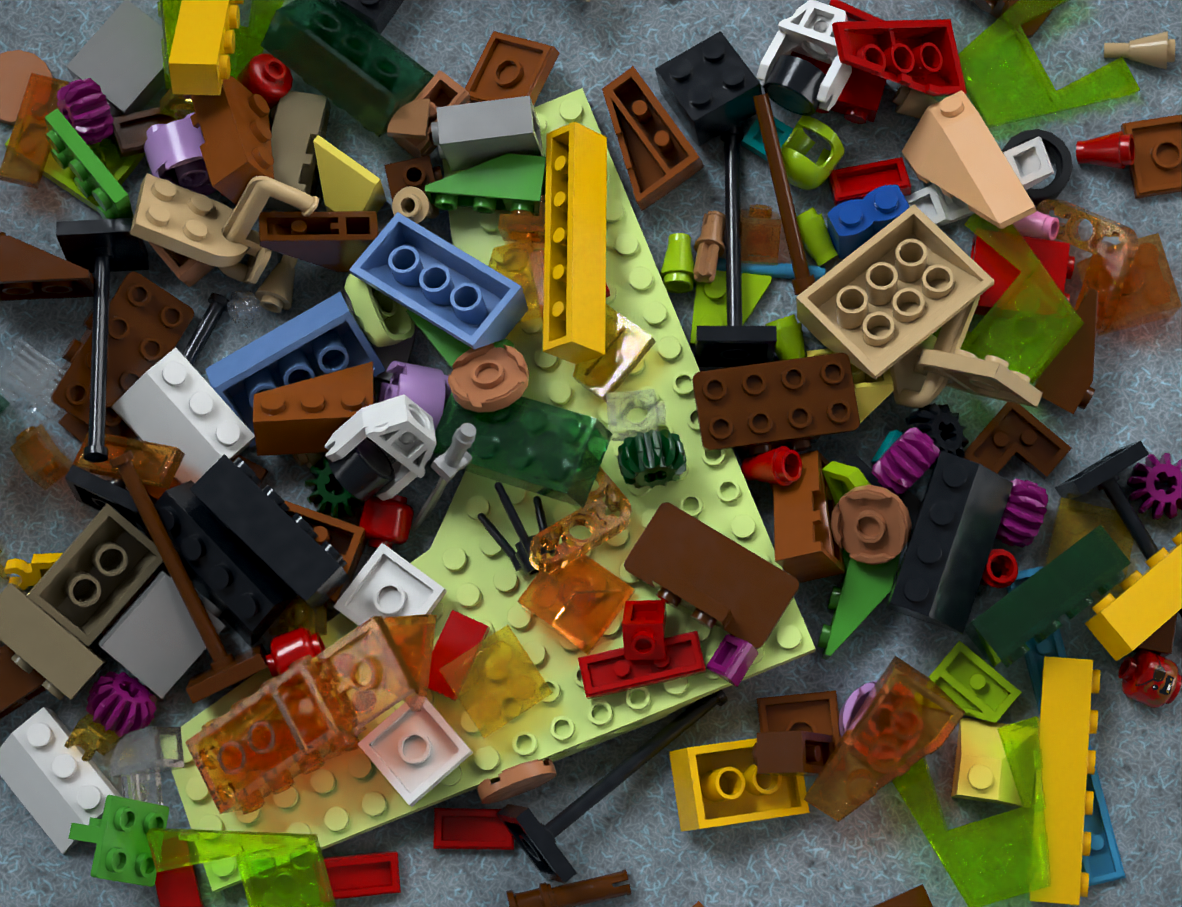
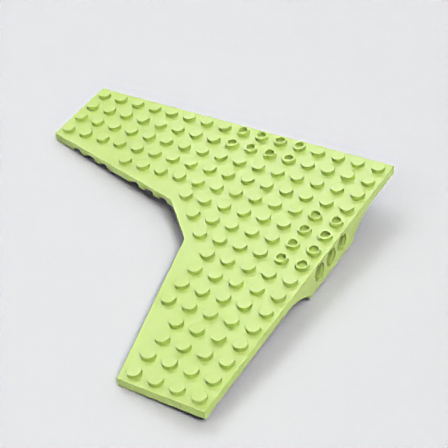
[161,88,816,892]

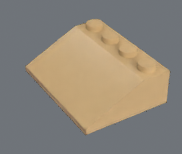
[796,204,995,380]

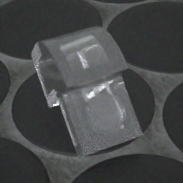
[109,726,184,805]

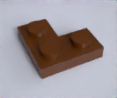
[962,402,1072,480]

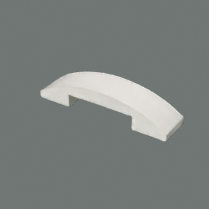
[905,136,1054,227]

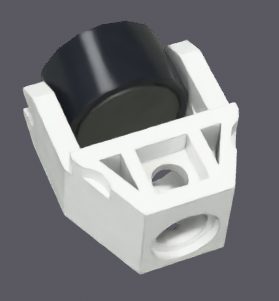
[756,0,852,116]
[325,394,437,501]

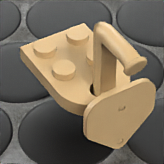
[130,173,319,284]
[890,296,1043,408]

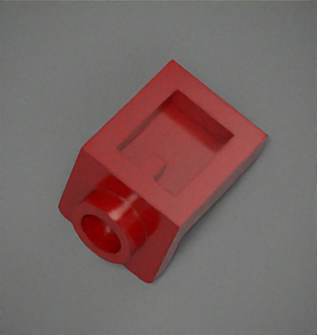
[622,600,667,660]

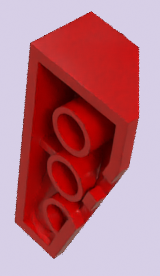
[832,19,967,97]

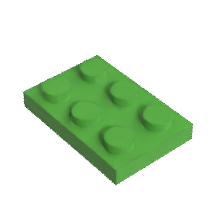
[45,108,134,219]

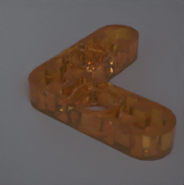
[1036,199,1138,334]
[529,436,632,573]

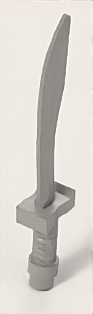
[411,423,476,532]

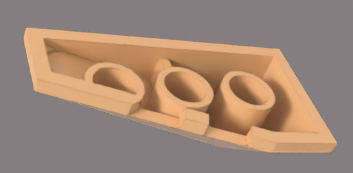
[902,90,1037,229]

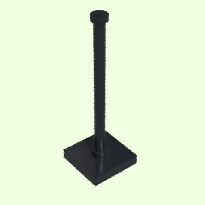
[694,126,777,367]
[56,218,149,463]
[65,293,232,533]
[1055,441,1182,618]
[496,690,728,884]

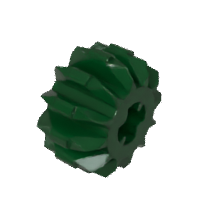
[617,429,687,489]
[305,456,365,520]

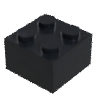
[655,31,762,147]

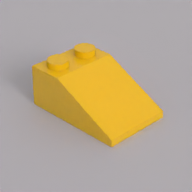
[669,738,810,832]

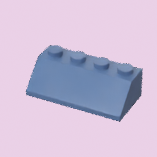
[349,212,529,350]
[205,291,386,448]

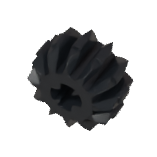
[901,403,969,470]

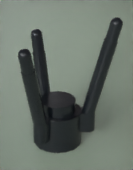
[478,482,556,576]

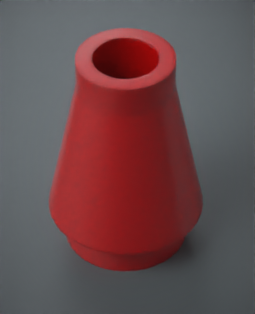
[1076,131,1135,169]
[741,446,802,486]
[980,549,1018,588]

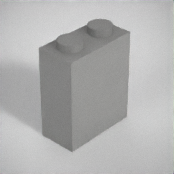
[66,0,174,118]
[431,96,543,171]
[97,570,226,699]

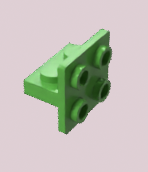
[68,795,169,887]

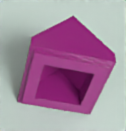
[706,633,758,687]

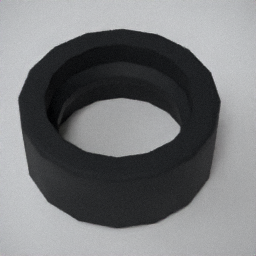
[1002,129,1073,206]

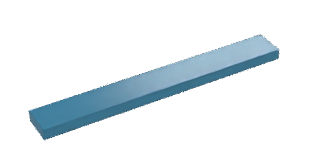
[1006,566,1126,886]

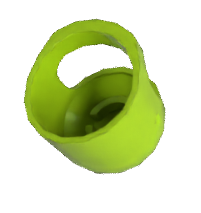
[781,116,845,190]

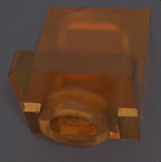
[498,195,545,244]
[741,204,782,265]

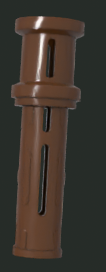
[506,869,631,907]

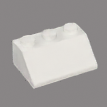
[112,347,255,484]
[0,707,122,854]

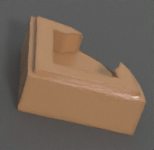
[387,99,431,140]

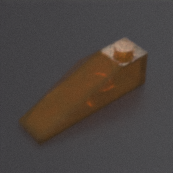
[804,656,965,822]

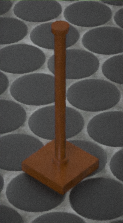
[109,451,267,704]

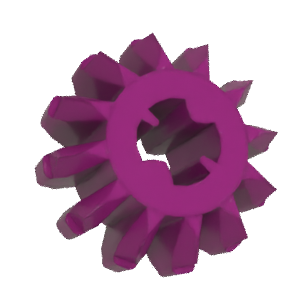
[57,78,114,145]
[872,427,940,495]
[1127,453,1182,520]
[995,478,1049,548]
[86,671,157,737]

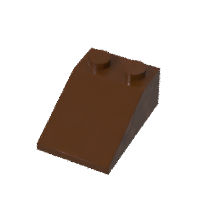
[0,231,94,301]

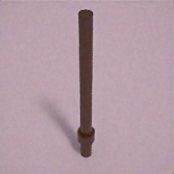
[753,93,816,295]

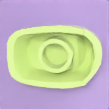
[344,274,415,347]

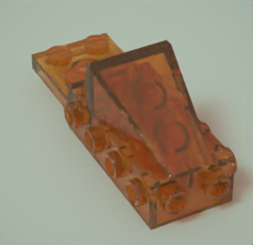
[185,616,419,815]

